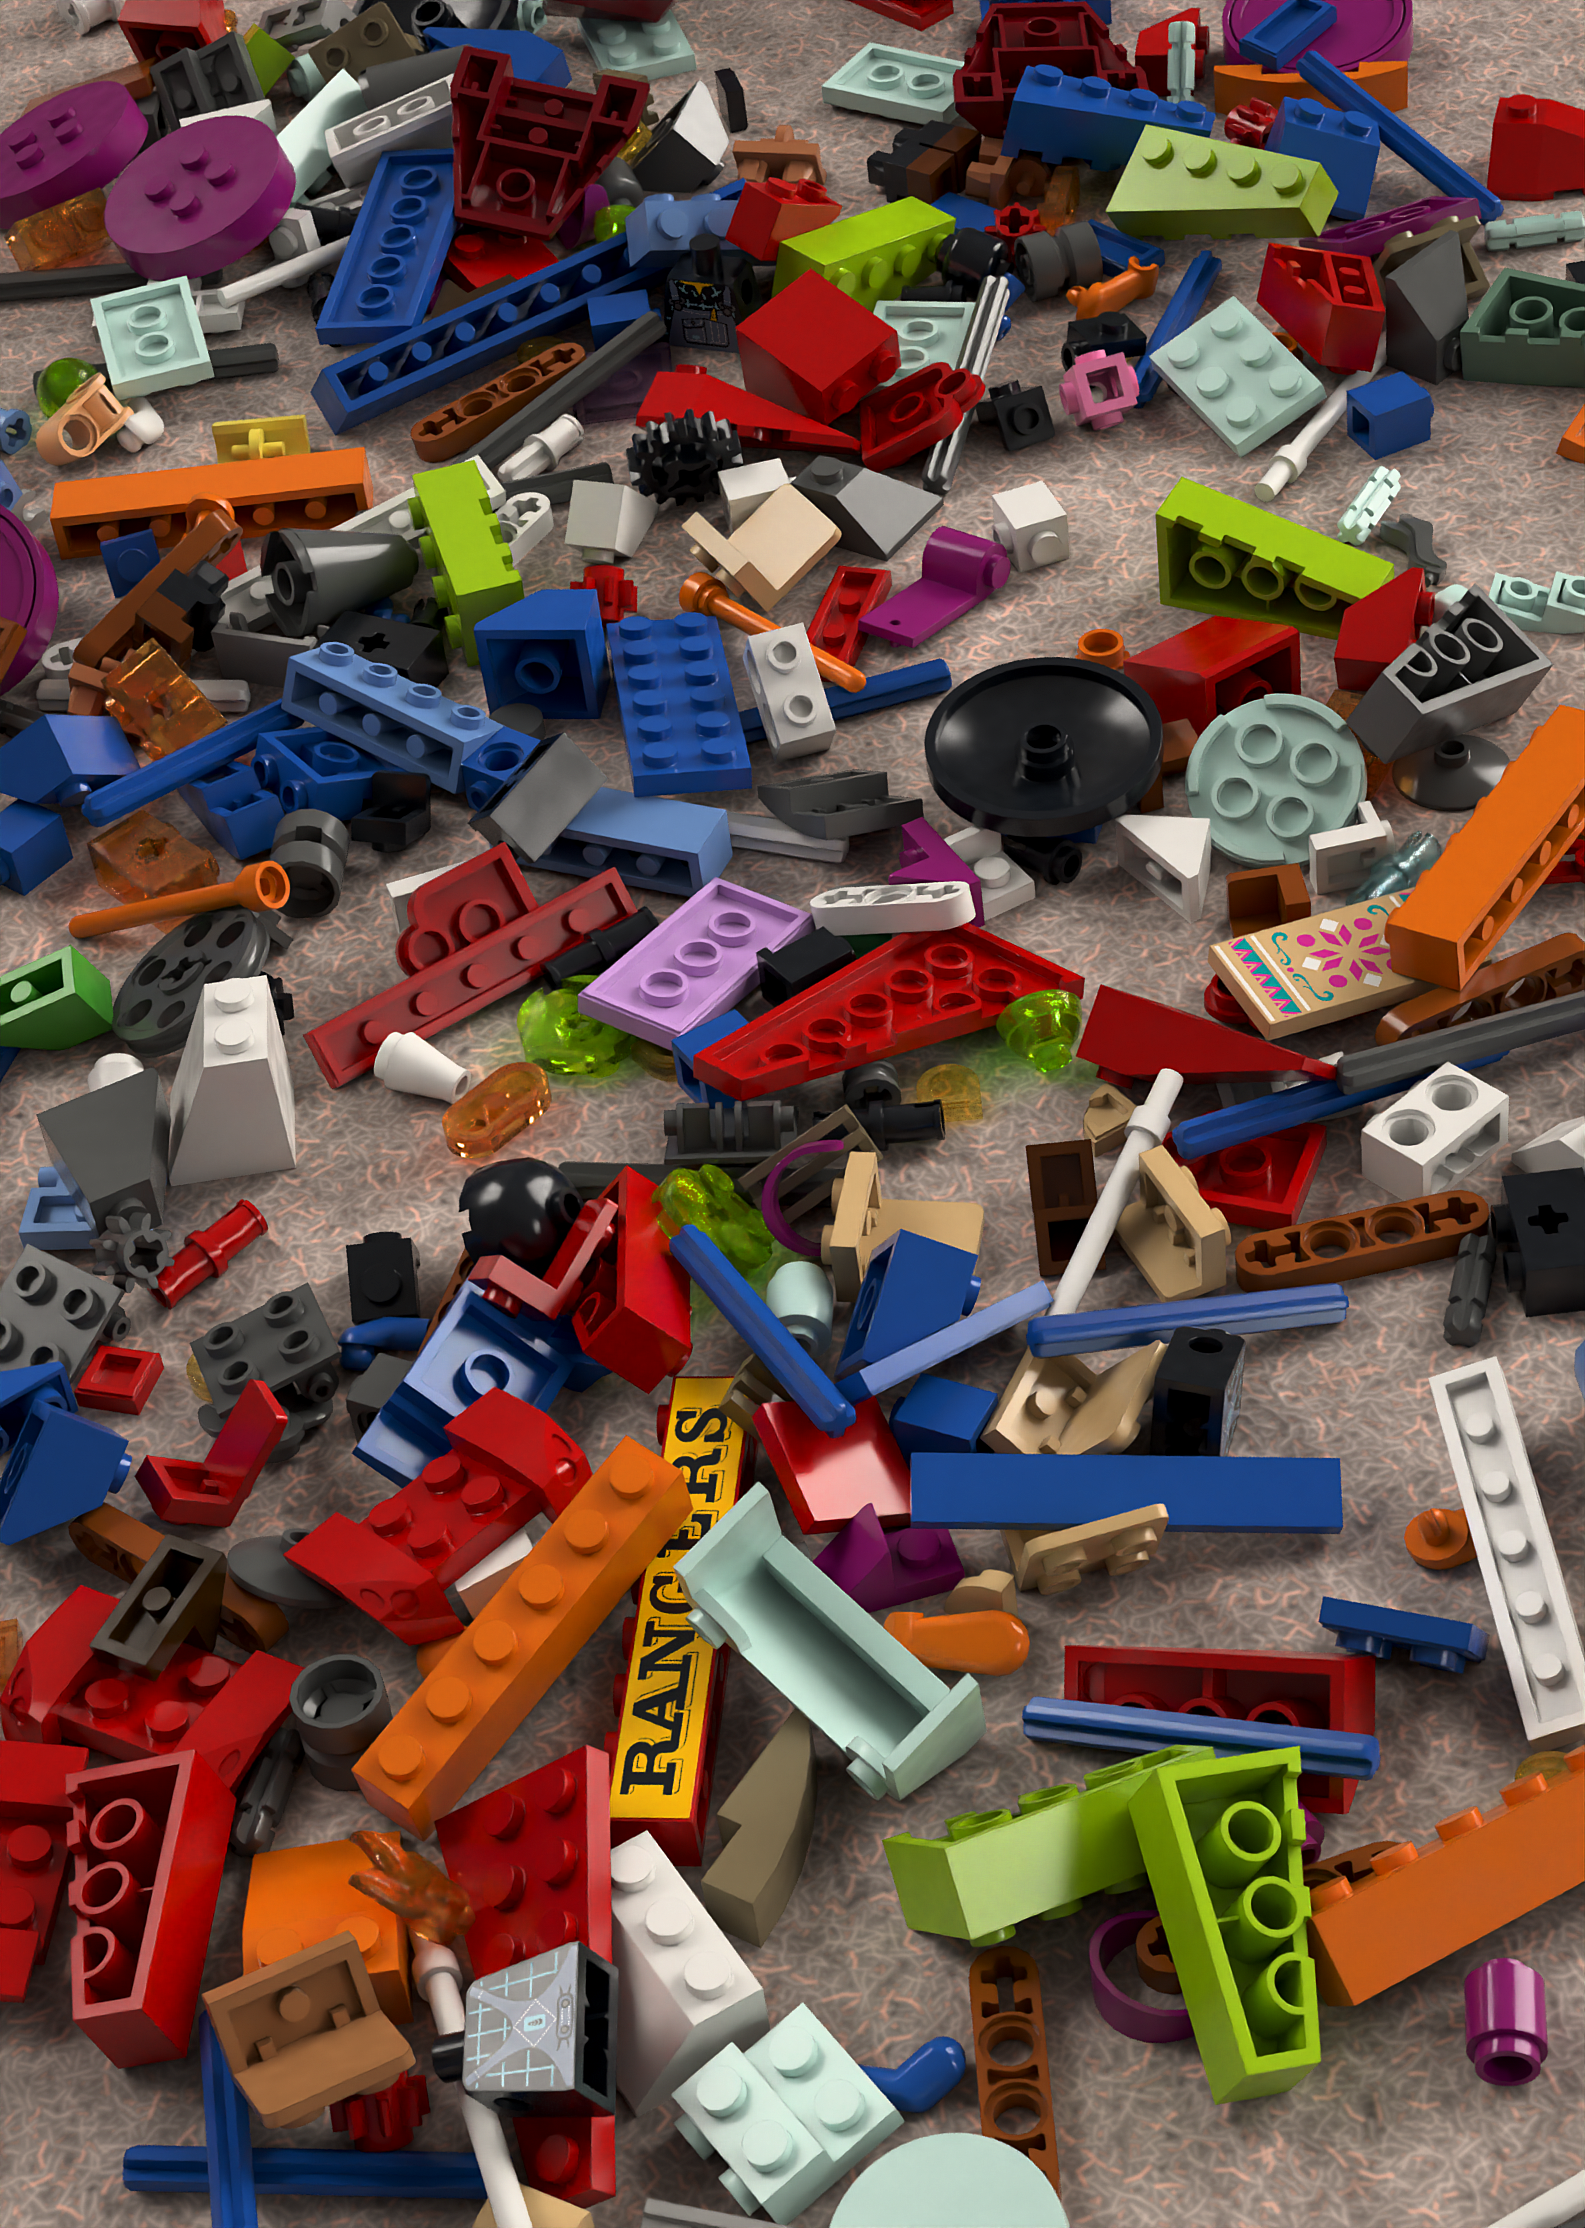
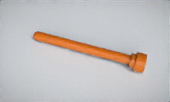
[679,572,866,693]
[69,861,290,939]

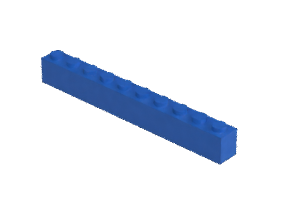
[310,178,746,436]

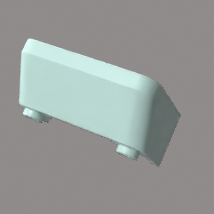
[673,1482,987,1801]

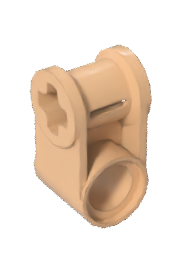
[36,372,134,466]

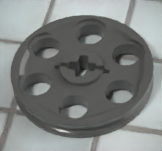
[112,904,270,1058]

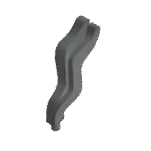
[1380,514,1447,588]

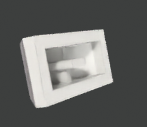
[1115,814,1212,923]

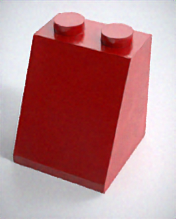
[117,0,227,63]
[735,268,901,426]
[1123,616,1301,737]

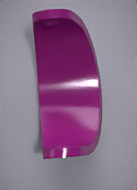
[556,184,612,249]
[761,1140,844,1256]
[1089,1910,1195,2043]

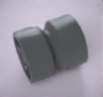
[1014,220,1103,302]
[270,809,350,919]
[289,1654,393,1791]

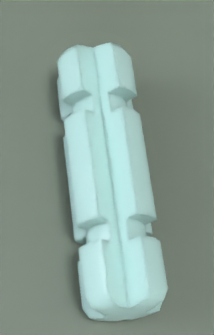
[1167,21,1195,104]
[1484,211,1585,252]
[1337,466,1401,546]

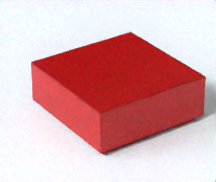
[74,1345,164,1416]

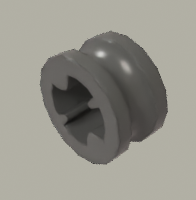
[842,1059,902,1110]

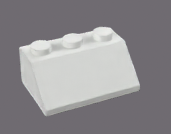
[324,74,454,188]
[611,1830,771,2118]

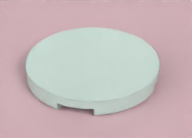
[1185,693,1368,869]
[829,2133,1070,2228]

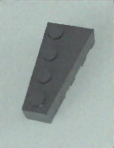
[1345,583,1554,764]

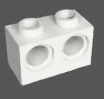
[743,622,836,763]
[1360,1061,1509,1201]

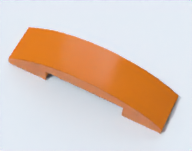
[1214,61,1408,116]

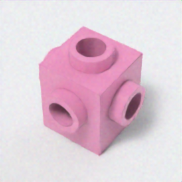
[1059,350,1139,431]

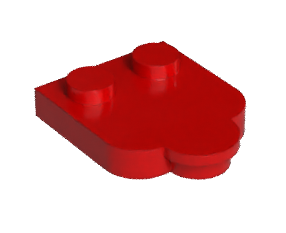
[442,229,559,293]
[859,362,985,473]
[395,842,539,977]
[1162,1109,1327,1230]

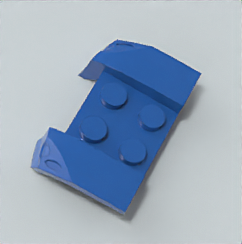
[351,1266,613,1489]

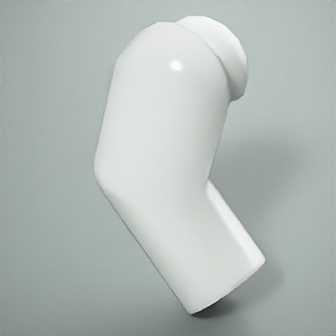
[116,397,164,453]

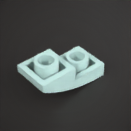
[1488,571,1585,634]

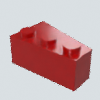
[1256,242,1385,375]

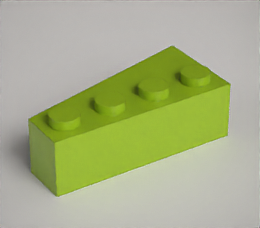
[1105,124,1339,241]
[771,196,957,313]
[406,460,525,667]
[1155,477,1394,640]
[882,1744,1216,1947]
[1127,1746,1321,2105]

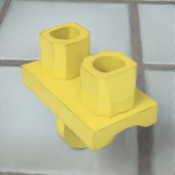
[212,415,311,464]

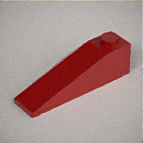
[1487,94,1585,201]
[635,364,862,456]
[1076,984,1337,1089]
[1064,1645,1376,1814]

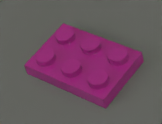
[1298,196,1482,263]

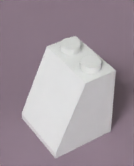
[169,975,296,1186]

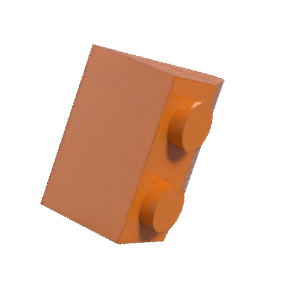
[242,1830,414,2025]

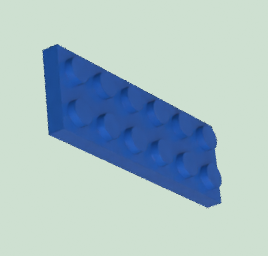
[315,148,458,346]
[606,612,752,797]

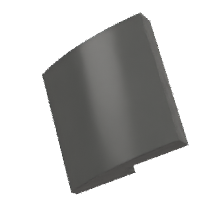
[149,31,265,132]
[757,769,924,840]

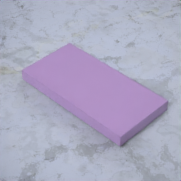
[578,877,816,1051]

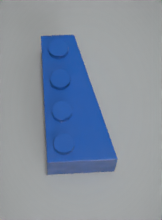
[1000,65,1216,172]

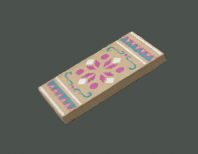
[1208,887,1492,1041]

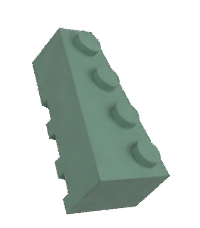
[1460,267,1585,388]

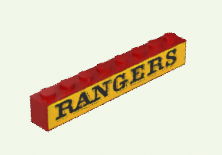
[604,1376,760,1867]

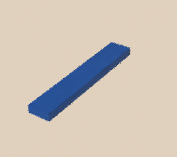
[910,1452,1343,1534]

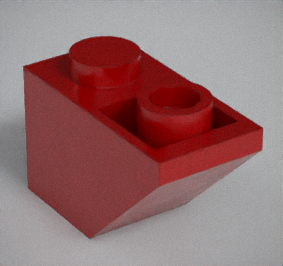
[1135,8,1210,96]
[725,177,842,261]
[1334,567,1435,691]

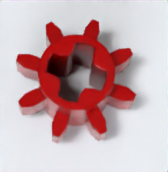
[1224,97,1279,150]
[984,202,1047,268]
[570,565,638,628]
[329,2069,430,2152]

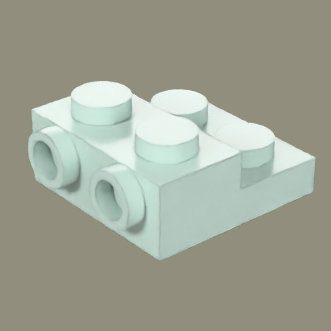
[671,2002,905,2225]

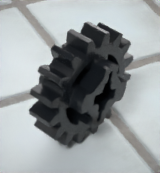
[626,409,743,506]

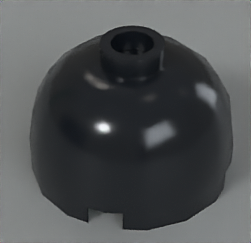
[459,1157,584,1280]

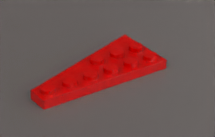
[693,923,1085,1101]
[434,1745,616,2209]

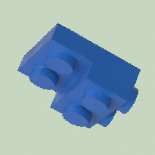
[250,727,409,821]

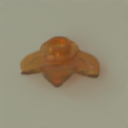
[348,1830,476,1946]

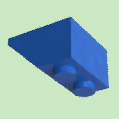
[1265,96,1380,221]
[473,589,611,719]
[0,714,141,808]
[834,1229,981,1380]
[0,1399,132,1546]

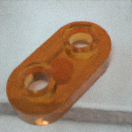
[1037,166,1080,237]
[442,1062,552,1159]

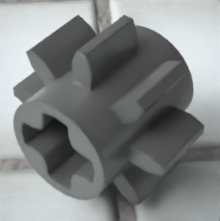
[89,1212,175,1293]

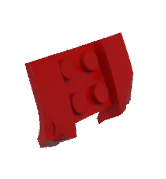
[283,1386,593,1646]
[0,1585,305,1795]
[0,1740,89,2003]

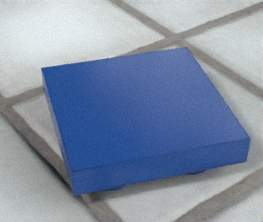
[1318,1596,1490,1674]

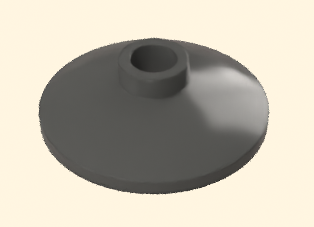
[1392,734,1510,811]
[227,1528,350,1609]

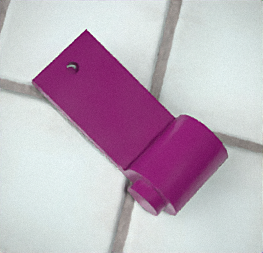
[858,526,1011,648]

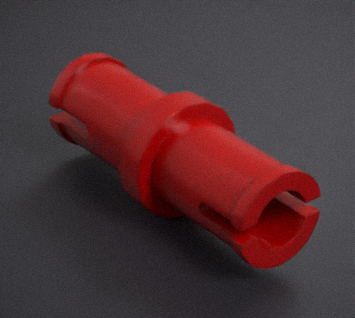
[147,1199,268,1310]

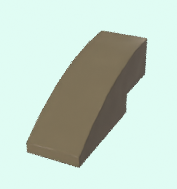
[701,1708,818,1948]

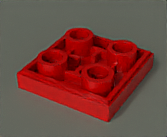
[751,1396,910,1535]

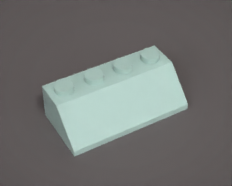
[276,69,369,208]

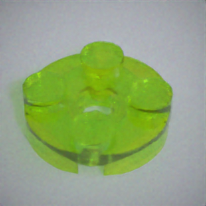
[517,975,641,1078]
[652,1164,776,1281]

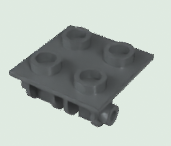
[664,1100,799,1171]
[0,1244,131,1385]
[190,1282,342,1419]

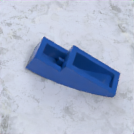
[177,760,285,860]

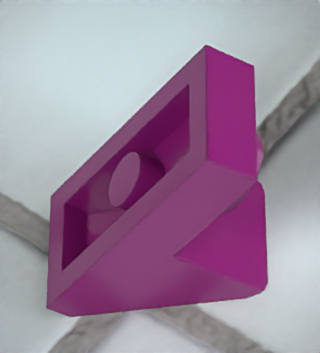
[888,817,985,928]
[813,1503,965,1613]

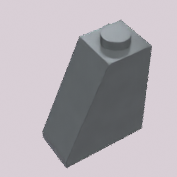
[36,1067,171,1239]

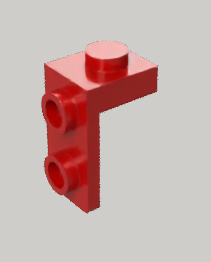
[467,1198,619,1321]
[135,1379,288,1528]

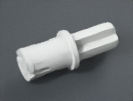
[498,414,584,482]

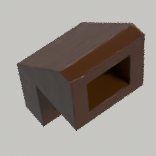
[1025,1139,1107,1276]

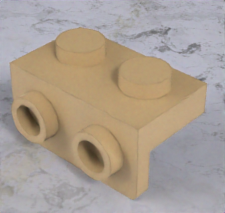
[1113,1145,1231,1303]

